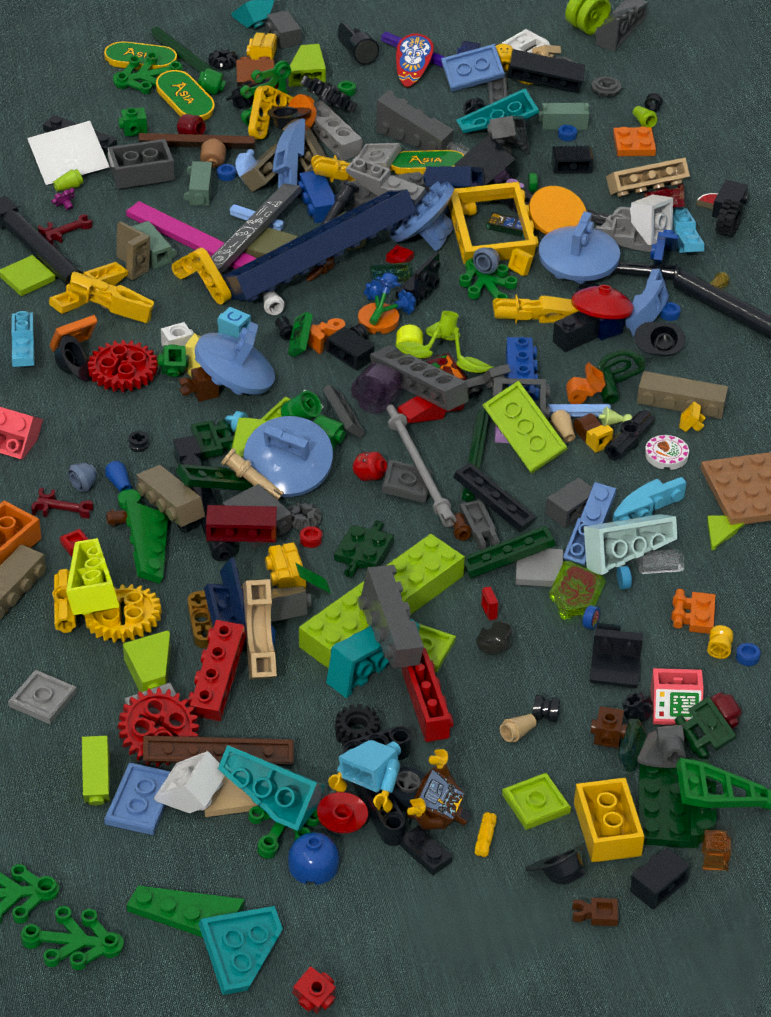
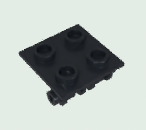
[226,77,272,108]

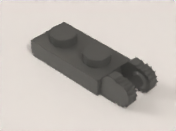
[459,500,500,551]

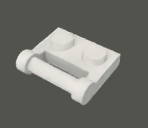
[502,29,550,53]

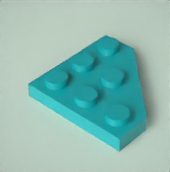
[199,906,283,995]

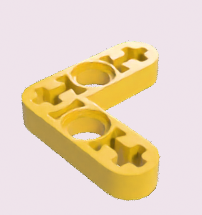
[248,85,294,140]
[172,248,232,304]

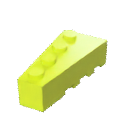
[66,538,120,615]

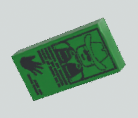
[288,312,313,357]

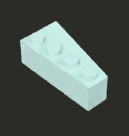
[584,514,677,575]

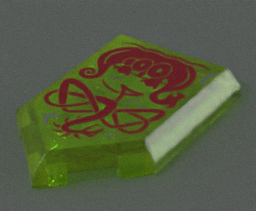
[548,561,606,620]

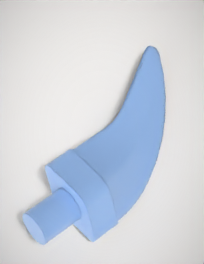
[236,149,256,183]

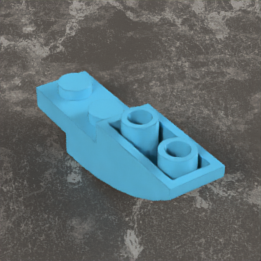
[672,207,704,253]
[11,311,35,367]
[613,477,686,522]

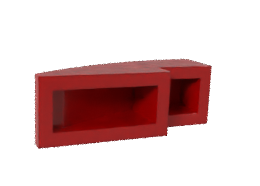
[397,396,465,423]

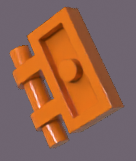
[671,589,715,634]

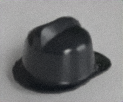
[268,106,311,130]
[634,322,685,356]
[54,335,92,381]
[526,845,585,884]

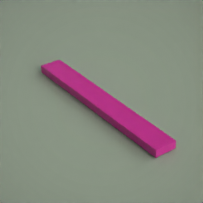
[126,201,256,269]

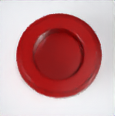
[300,526,322,548]

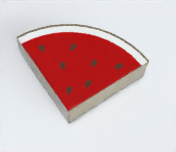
[696,193,718,210]

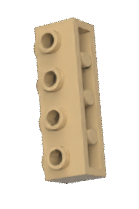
[606,157,690,197]

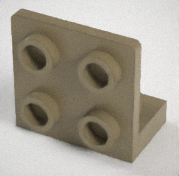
[116,221,150,280]

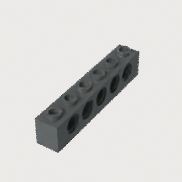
[370,345,469,411]

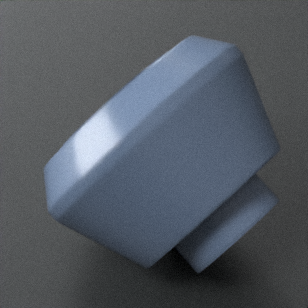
[473,248,500,274]
[68,463,97,492]

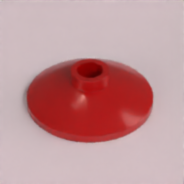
[317,792,368,833]

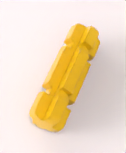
[474,812,497,857]

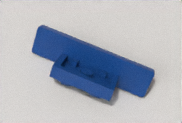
[650,230,679,265]

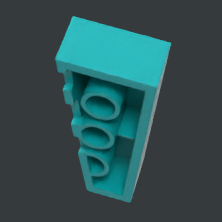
[326,618,420,698]

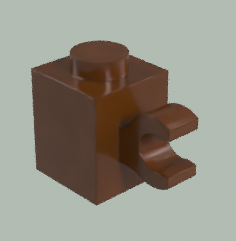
[179,367,219,402]

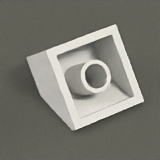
[630,195,673,245]
[154,751,225,813]

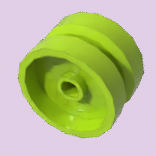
[565,0,611,35]

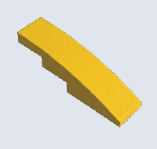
[49,262,129,314]

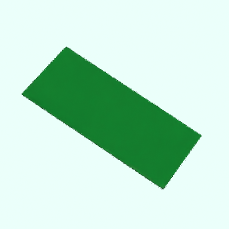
[295,563,331,594]

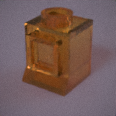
[702,830,731,871]

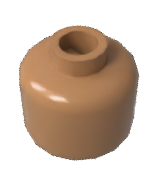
[200,139,226,168]

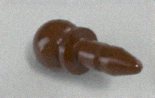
[307,256,335,281]

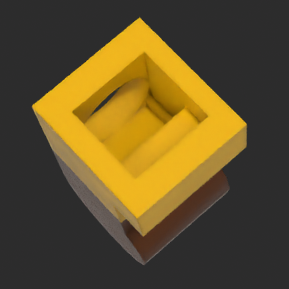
[574,413,613,453]

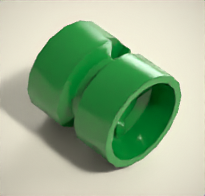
[281,391,322,420]

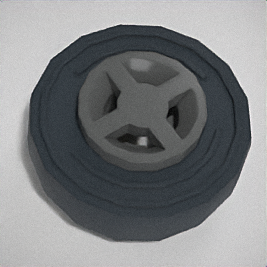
[391,766,425,808]

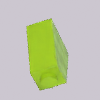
[288,44,326,87]
[123,630,171,692]
[82,736,110,805]

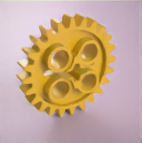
[84,584,162,643]

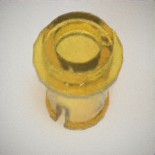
[709,272,730,289]

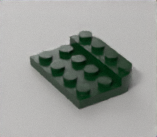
[638,758,716,848]

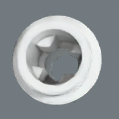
[263,290,284,315]

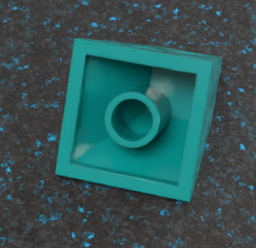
[231,0,274,28]

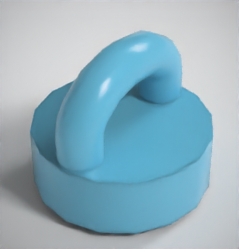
[225,411,248,433]

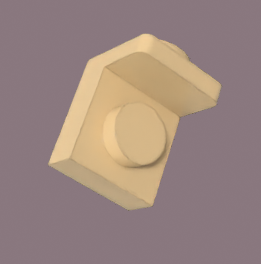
[532,45,561,58]

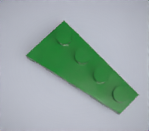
[123,499,168,584]
[127,886,245,938]

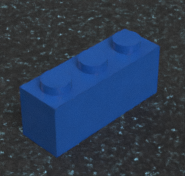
[297,171,335,223]

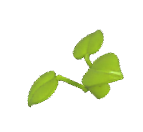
[395,311,494,373]

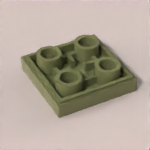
[244,227,298,258]

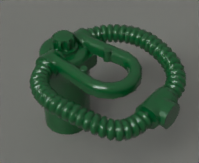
[597,350,646,405]

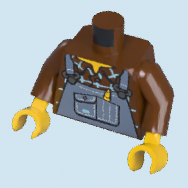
[406,749,471,830]

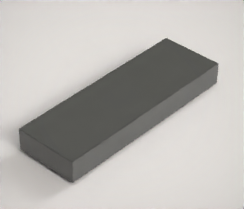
[323,385,365,438]

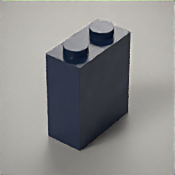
[423,166,484,188]

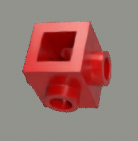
[292,966,336,1014]

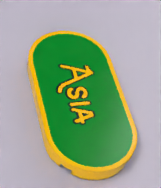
[104,41,177,70]
[156,70,215,121]
[389,150,464,175]

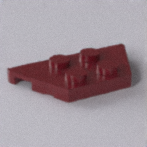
[644,184,685,208]

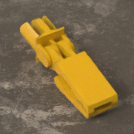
[311,155,355,182]
[69,272,154,323]
[492,294,578,324]

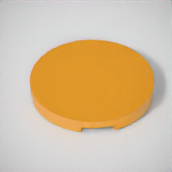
[528,186,586,234]

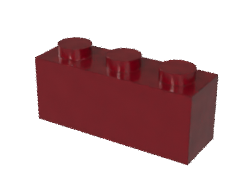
[206,505,277,542]

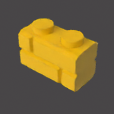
[247,32,277,60]
[265,542,306,589]

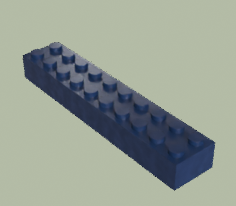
[222,189,417,302]

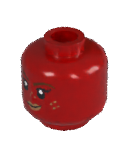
[353,451,387,481]

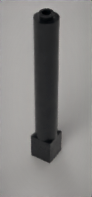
[0,195,83,286]
[673,270,771,339]
[173,435,234,561]

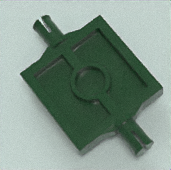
[334,520,394,578]

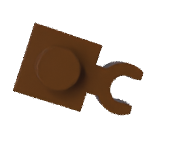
[572,898,618,926]

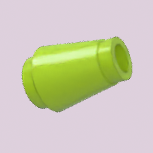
[633,106,657,128]
[53,169,84,192]

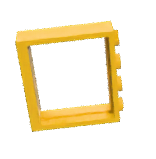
[448,182,538,264]

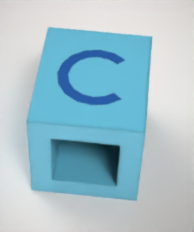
[217,307,251,338]

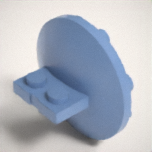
[389,181,454,251]
[538,211,620,284]
[194,322,275,395]
[244,416,333,497]

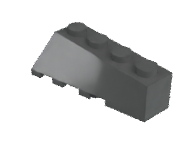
[595,0,648,51]
[487,116,530,154]

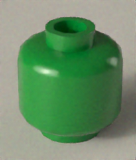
[198,68,226,96]

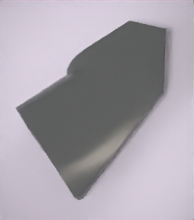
[637,725,686,768]

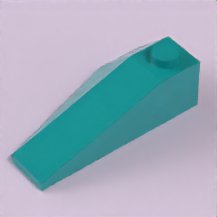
[456,89,539,133]
[218,745,326,831]

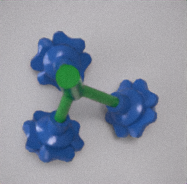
[364,273,416,325]

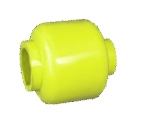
[396,325,423,345]

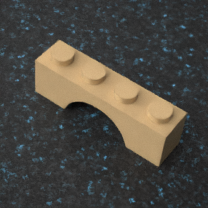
[243,579,277,680]

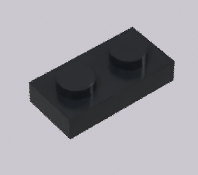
[399,825,453,875]

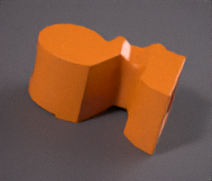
[307,318,345,354]
[566,362,606,404]

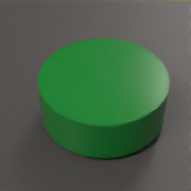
[337,81,356,97]
[528,173,538,192]
[118,489,141,509]

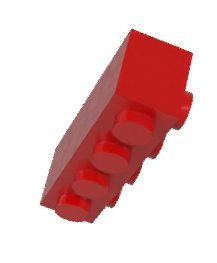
[188,620,246,722]
[402,648,453,742]

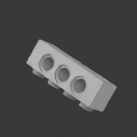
[310,101,363,161]

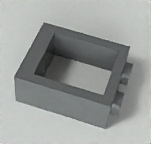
[492,378,550,423]

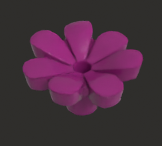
[51,188,75,210]

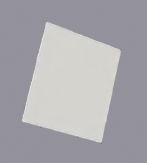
[27,121,109,185]

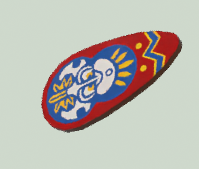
[396,34,434,88]

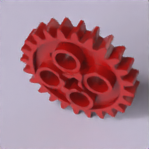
[88,340,158,392]
[117,687,199,767]

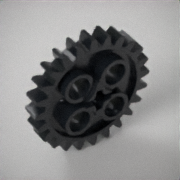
[300,75,358,112]

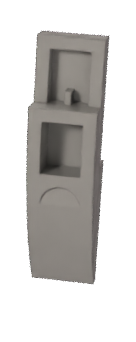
[346,156,426,206]

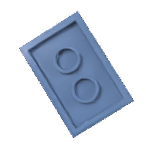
[441,44,505,92]
[105,762,171,835]

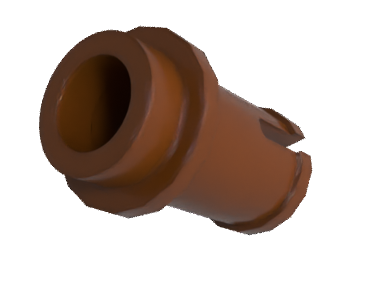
[106,509,128,527]
[451,513,472,541]

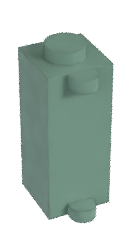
[538,103,589,130]
[183,161,212,206]
[132,221,177,269]

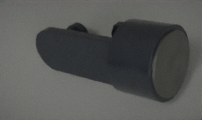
[338,23,379,65]

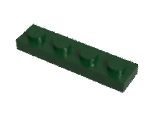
[176,464,254,491]
[464,526,556,579]

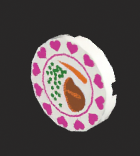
[645,435,689,470]

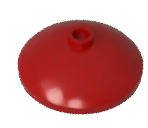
[571,285,634,319]

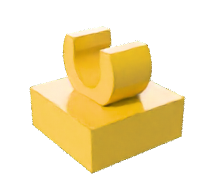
[508,248,533,276]
[679,402,706,432]

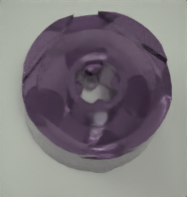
[351,362,402,414]

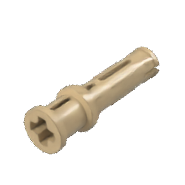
[221,448,284,501]

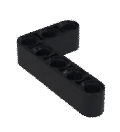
[343,726,412,846]

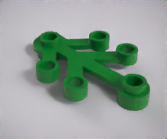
[113,52,183,94]
[240,61,291,126]
[459,258,517,300]
[248,806,320,859]
[0,864,59,924]
[21,906,124,970]

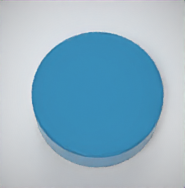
[617,566,632,590]

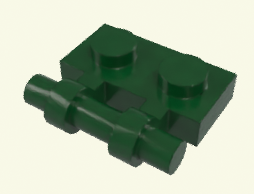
[190,420,234,459]
[674,696,737,759]

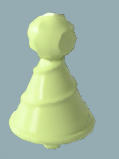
[599,406,633,426]

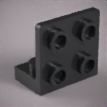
[396,252,441,306]
[589,628,643,688]

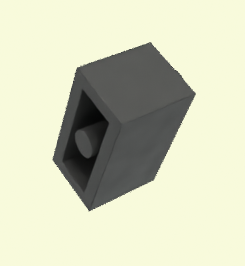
[265,10,301,49]
[546,477,593,528]

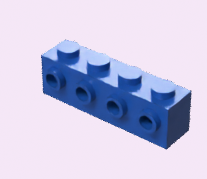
[506,337,539,401]

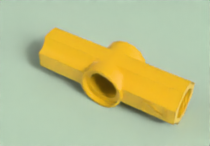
[52,569,76,633]

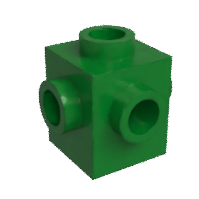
[118,107,147,136]
[157,344,189,377]

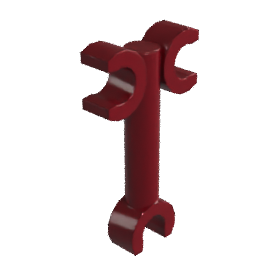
[38,214,93,245]
[31,487,94,519]

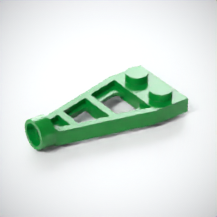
[676,758,771,810]

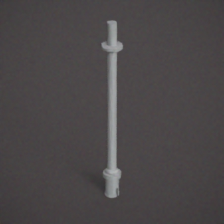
[386,405,456,527]

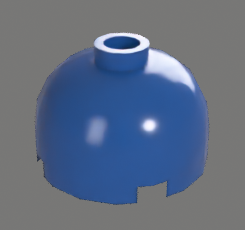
[288,832,340,885]

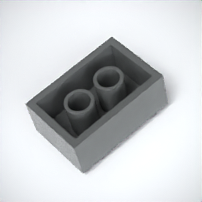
[108,139,175,189]

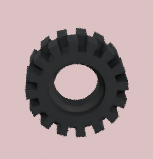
[715,199,744,238]
[335,704,380,746]

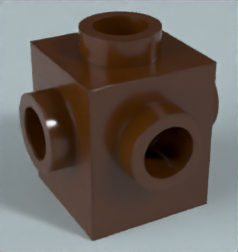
[590,706,627,748]

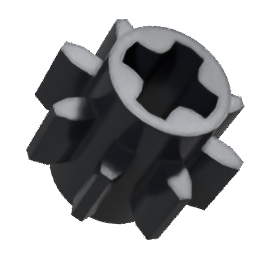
[463,97,486,115]
[622,692,653,723]

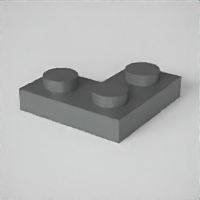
[463,364,511,395]

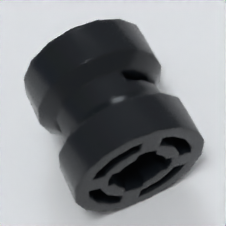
[532,695,560,723]

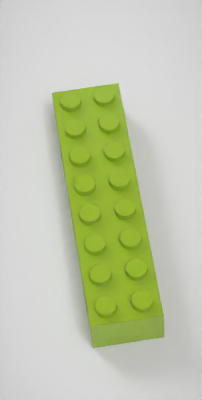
[299,534,465,669]

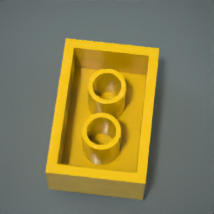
[574,778,644,862]

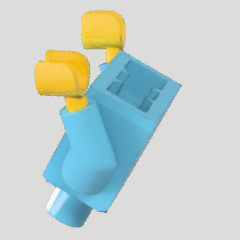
[328,740,401,812]

